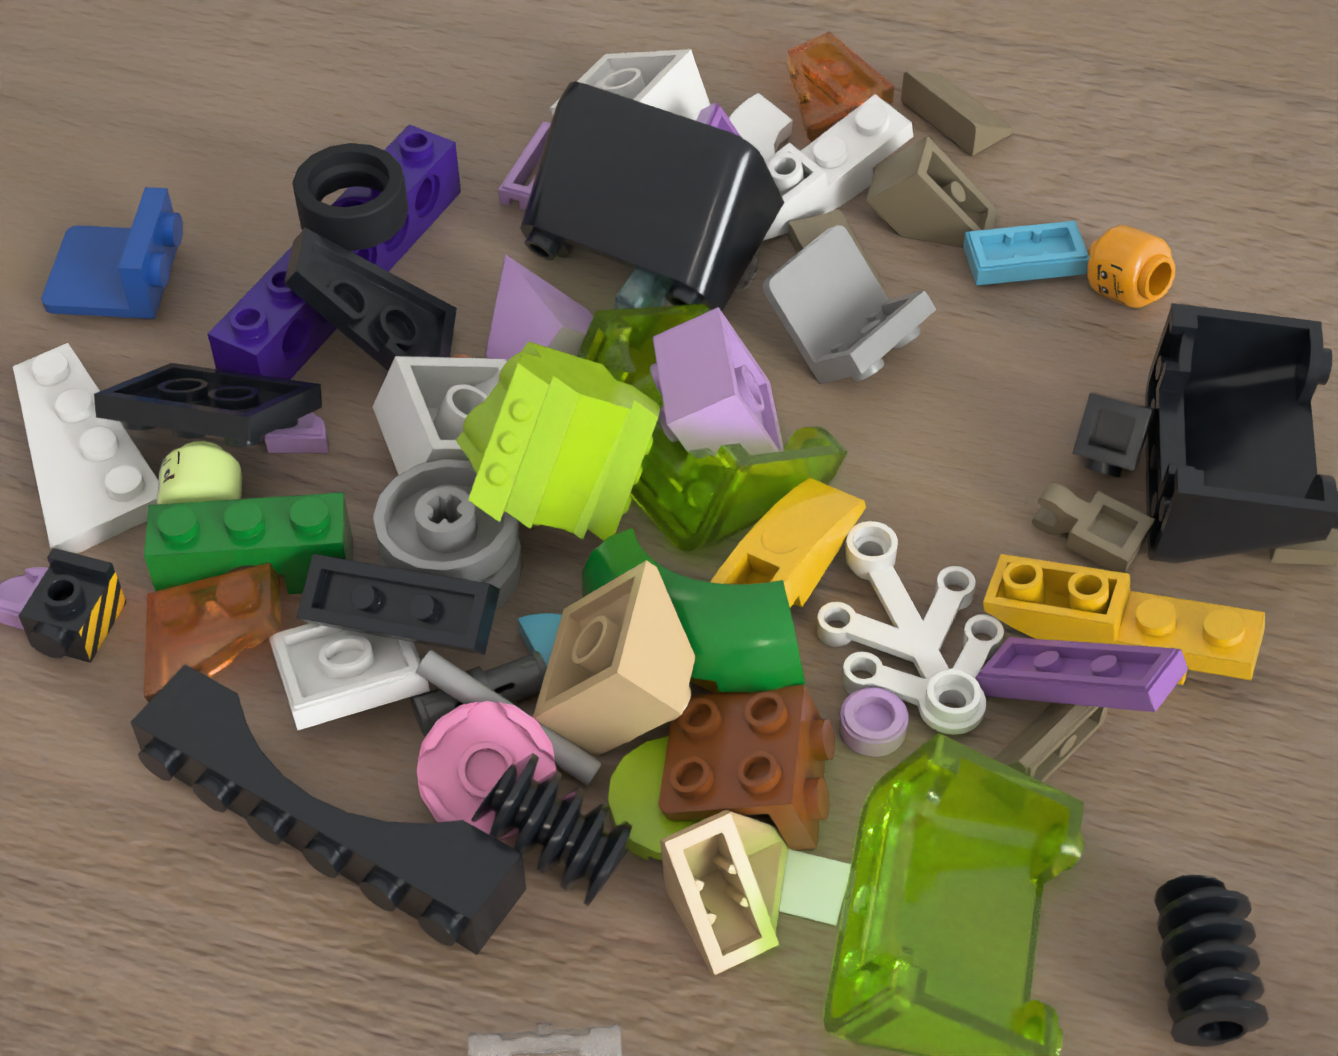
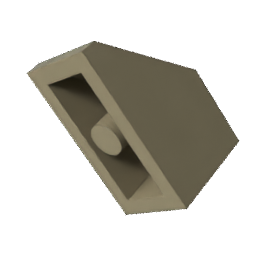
[866,136,998,248]

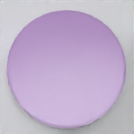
[839,687,908,757]

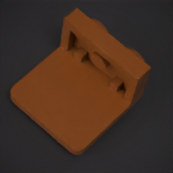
[659,685,835,850]

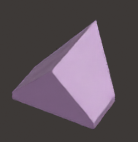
[486,254,617,362]

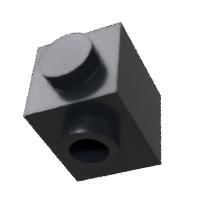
[1072,392,1155,477]

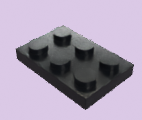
[94,363,322,447]

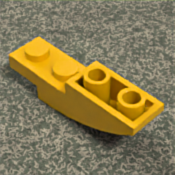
[690,478,866,693]
[983,554,1265,685]

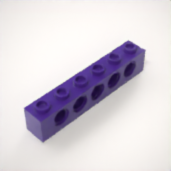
[207,124,461,380]

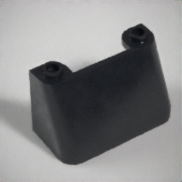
[520,81,784,314]
[1145,303,1338,563]

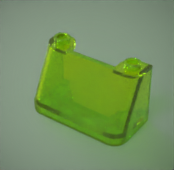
[577,304,848,552]
[823,733,1084,1056]

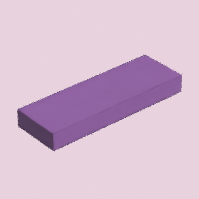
[975,637,1188,712]

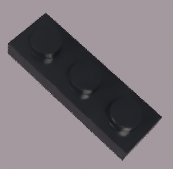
[297,554,500,655]

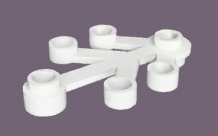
[816,521,1004,735]

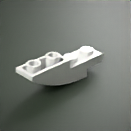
[763,94,913,241]

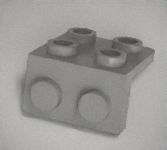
[763,225,937,384]

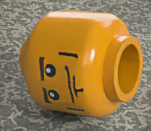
[1087,225,1176,308]

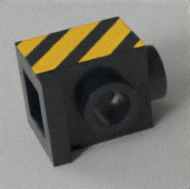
[19,548,126,663]

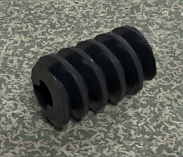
[471,753,632,906]
[1154,875,1269,1047]

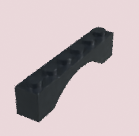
[130,664,526,954]

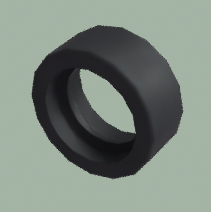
[292,143,409,251]

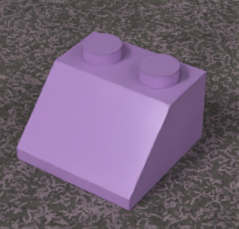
[650,307,788,473]

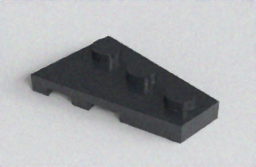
[284,227,457,371]

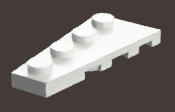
[13,343,159,554]

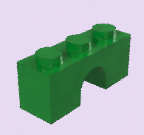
[144,492,353,603]

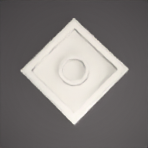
[268,623,430,731]

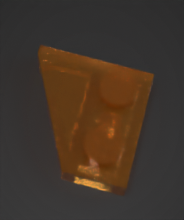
[787,31,895,142]
[144,563,281,702]

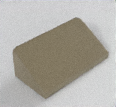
[901,70,1012,156]
[981,703,1108,805]

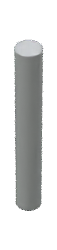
[416,650,602,786]

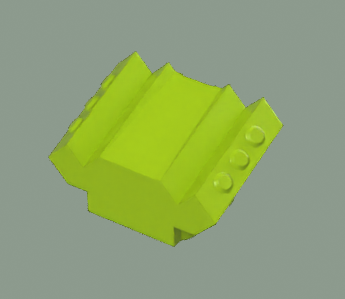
[456,341,661,541]

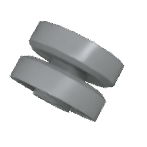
[373,459,523,611]

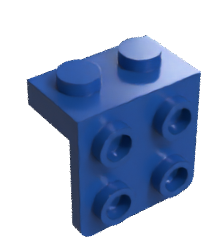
[41,187,183,319]

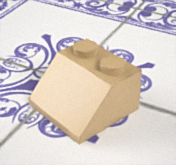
[533,560,695,757]

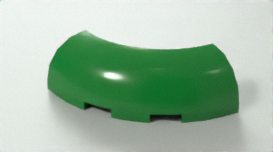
[582,528,805,692]

